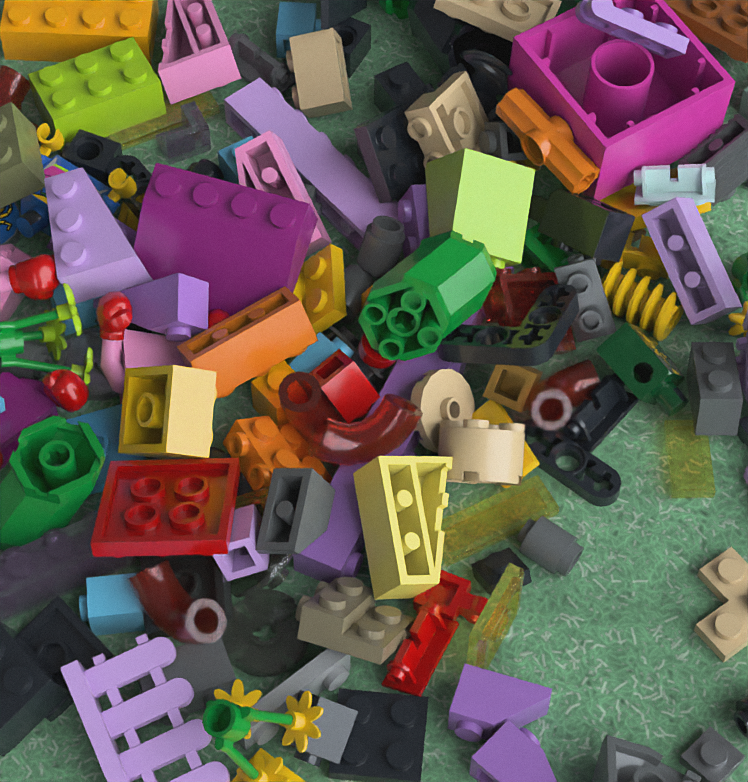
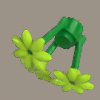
[0,283,94,387]

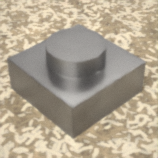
[679,726,745,782]

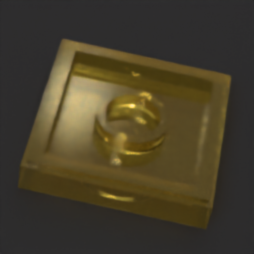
[467,563,524,670]

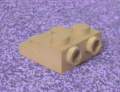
[404,71,489,169]

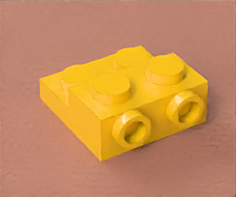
[293,243,347,335]

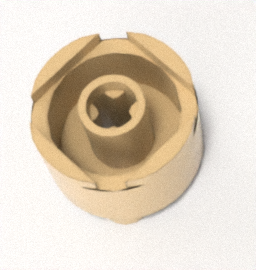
[438,419,525,486]

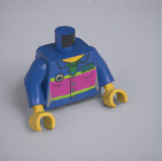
[16,123,137,238]

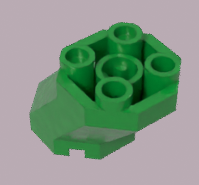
[358,230,497,361]
[0,415,106,557]

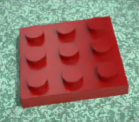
[91,458,241,558]

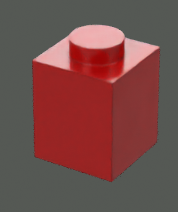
[307,349,380,424]

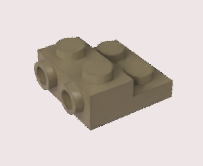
[295,577,415,665]

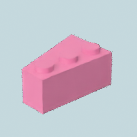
[158,0,241,104]
[235,130,332,257]

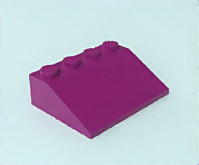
[127,162,318,316]

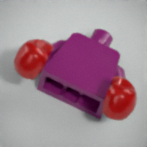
[0,369,89,470]

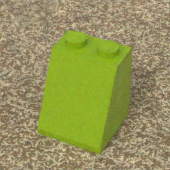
[425,148,535,272]

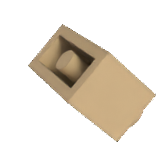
[286,28,353,118]

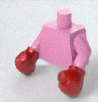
[0,243,60,321]
[96,291,230,404]

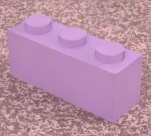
[641,197,742,325]

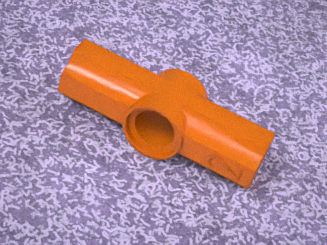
[495,87,600,194]

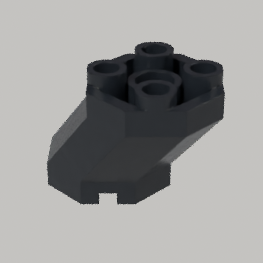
[407,0,513,76]

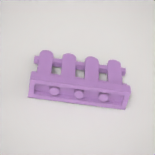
[60,633,230,782]

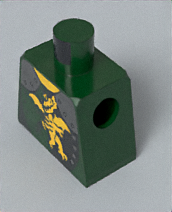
[595,322,689,417]

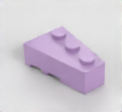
[44,167,153,304]

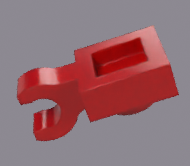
[413,570,494,630]

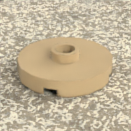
[409,369,475,452]

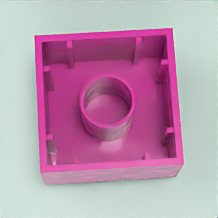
[507,0,736,201]

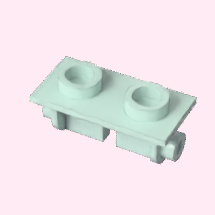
[634,163,716,206]

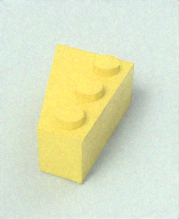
[353,456,453,600]

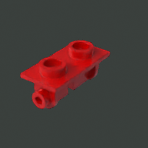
[381,601,459,697]

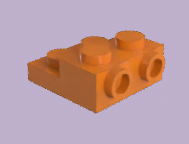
[222,415,332,506]

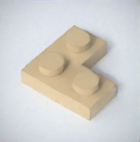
[694,546,748,663]

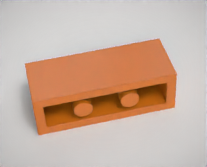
[177,286,318,398]

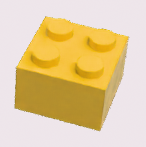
[118,365,217,459]

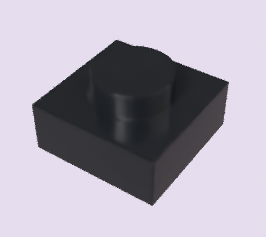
[471,547,532,600]

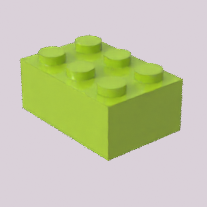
[28,37,167,153]

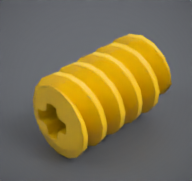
[601,260,684,341]

